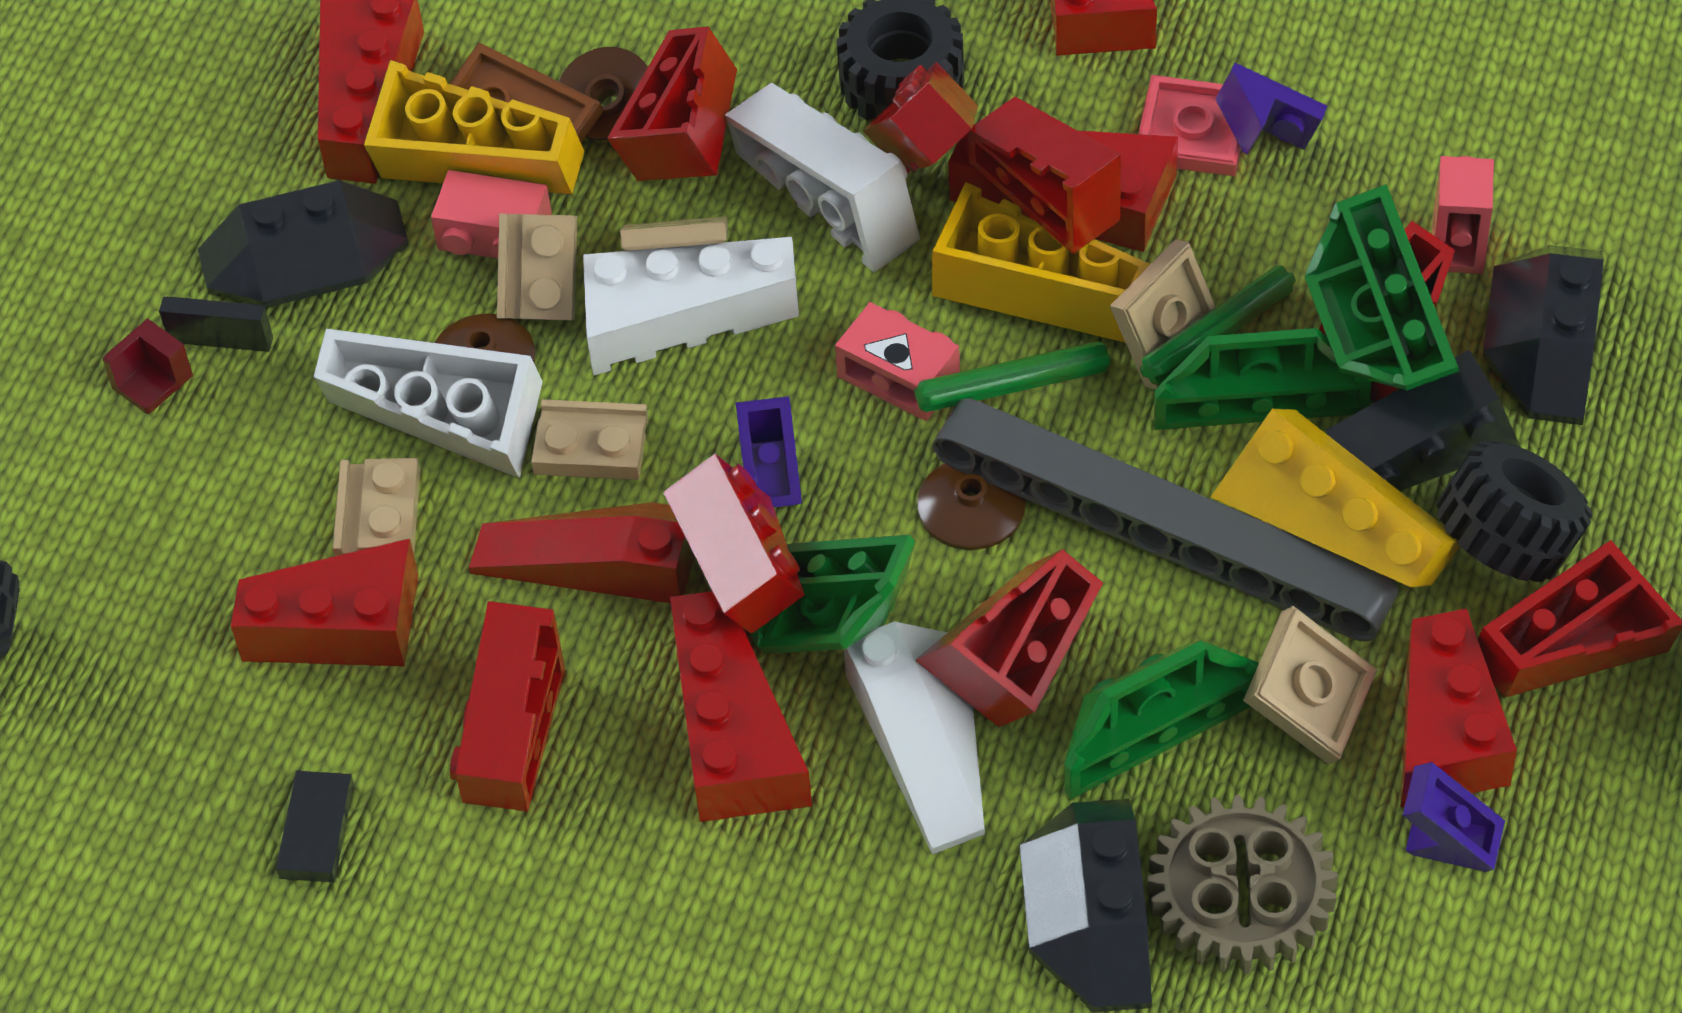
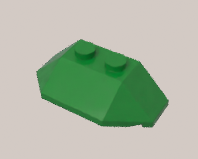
[1304,184,1459,390]
[1154,328,1372,430]
[749,535,915,653]
[1065,640,1259,800]

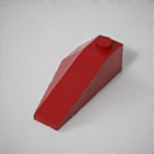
[469,502,695,603]

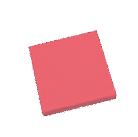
[1138,75,1241,176]

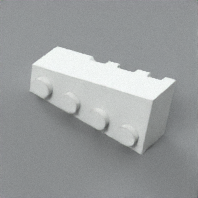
[725,83,920,273]
[583,237,799,376]
[314,329,543,479]

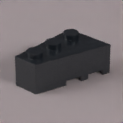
[1325,350,1520,491]

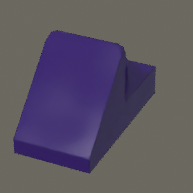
[1215,63,1327,155]
[736,396,802,507]
[1402,762,1505,872]

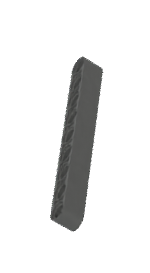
[932,399,1399,641]

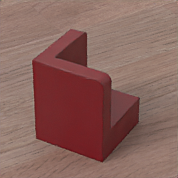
[103,318,193,414]

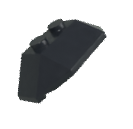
[198,180,409,308]
[1482,245,1604,425]
[1020,799,1152,1012]

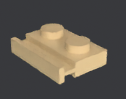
[497,213,577,320]
[531,399,649,480]
[333,458,420,556]

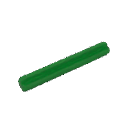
[1140,265,1296,385]
[914,341,1111,412]

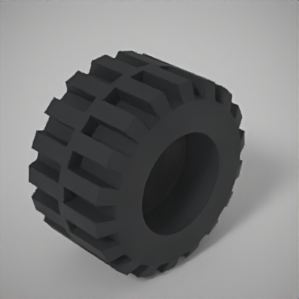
[837,0,964,120]
[1436,441,1592,582]

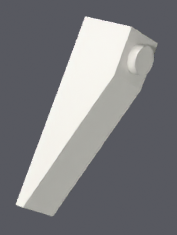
[844,622,985,854]

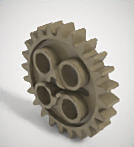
[1147,795,1338,974]

